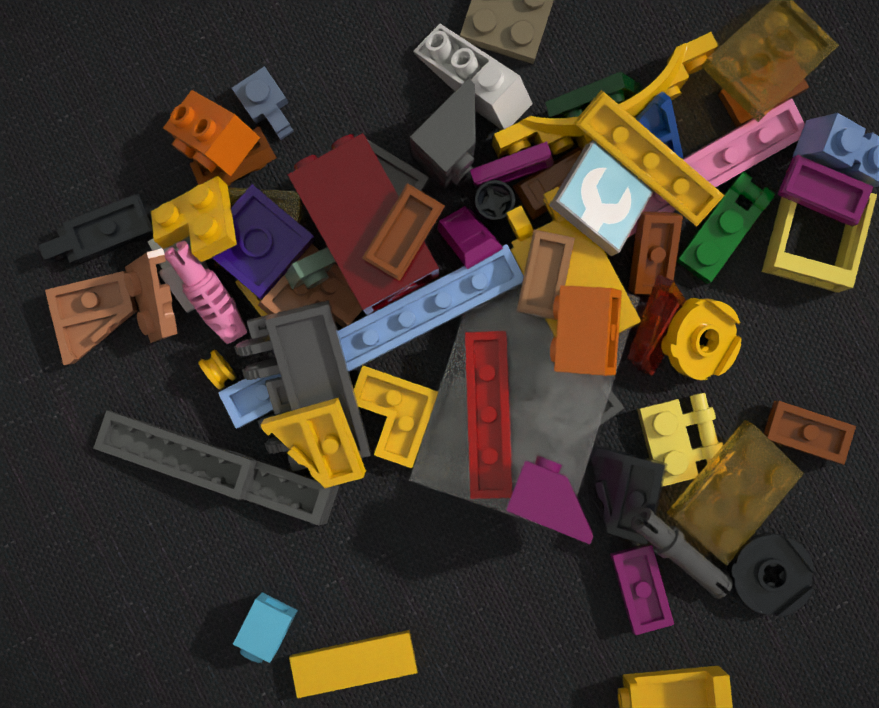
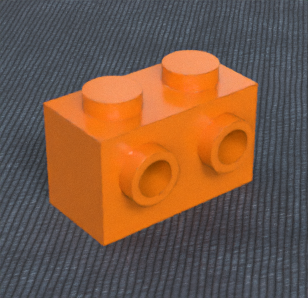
[163,90,260,176]
[550,285,622,376]

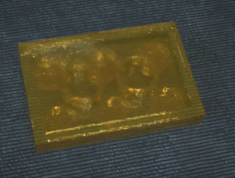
[701,0,839,122]
[666,420,804,566]

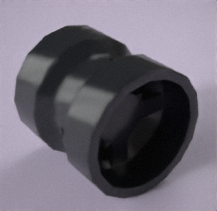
[474,180,515,228]

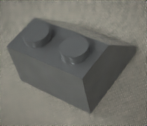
[410,78,475,190]

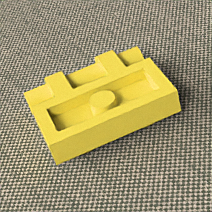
[637,392,726,487]

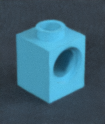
[233,592,298,663]

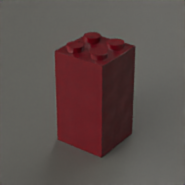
[288,133,439,315]

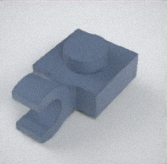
[232,66,294,140]

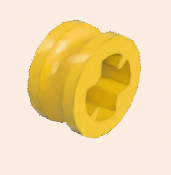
[198,349,237,390]

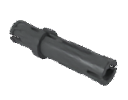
[631,507,733,599]

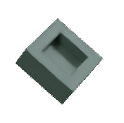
[285,247,336,290]

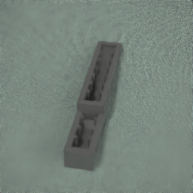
[93,410,339,526]

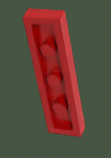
[465,331,513,499]

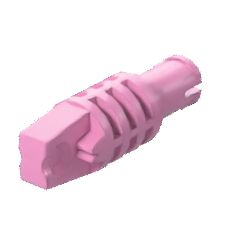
[164,241,247,344]

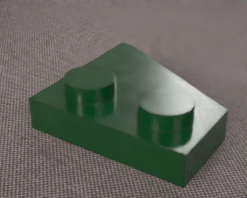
[545,72,643,118]

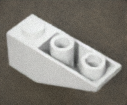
[413,24,532,130]

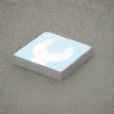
[549,140,654,256]

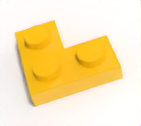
[151,176,237,262]
[354,365,439,468]

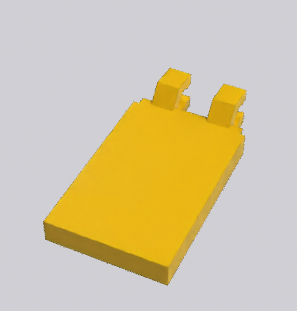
[507,187,641,337]

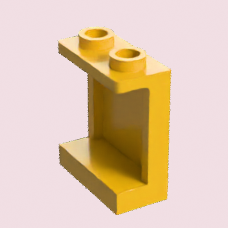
[618,666,733,708]

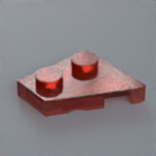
[628,275,686,376]

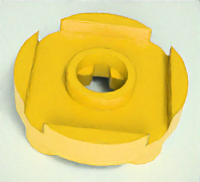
[661,298,741,381]

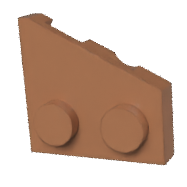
[124,248,177,343]
[45,271,138,365]

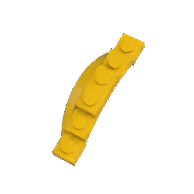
[492,32,718,158]

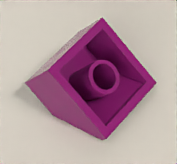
[506,456,593,544]

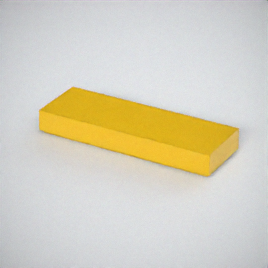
[289,630,417,698]

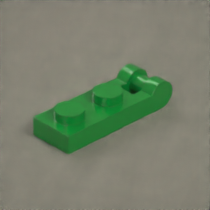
[676,171,775,284]

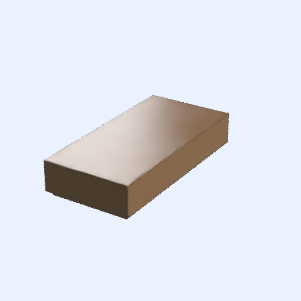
[516,229,575,321]

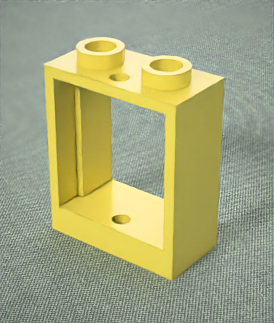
[762,193,877,293]

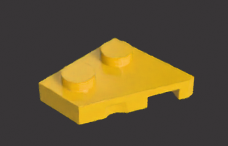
[261,398,366,488]

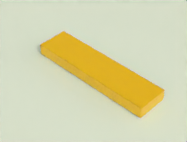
[574,90,725,227]

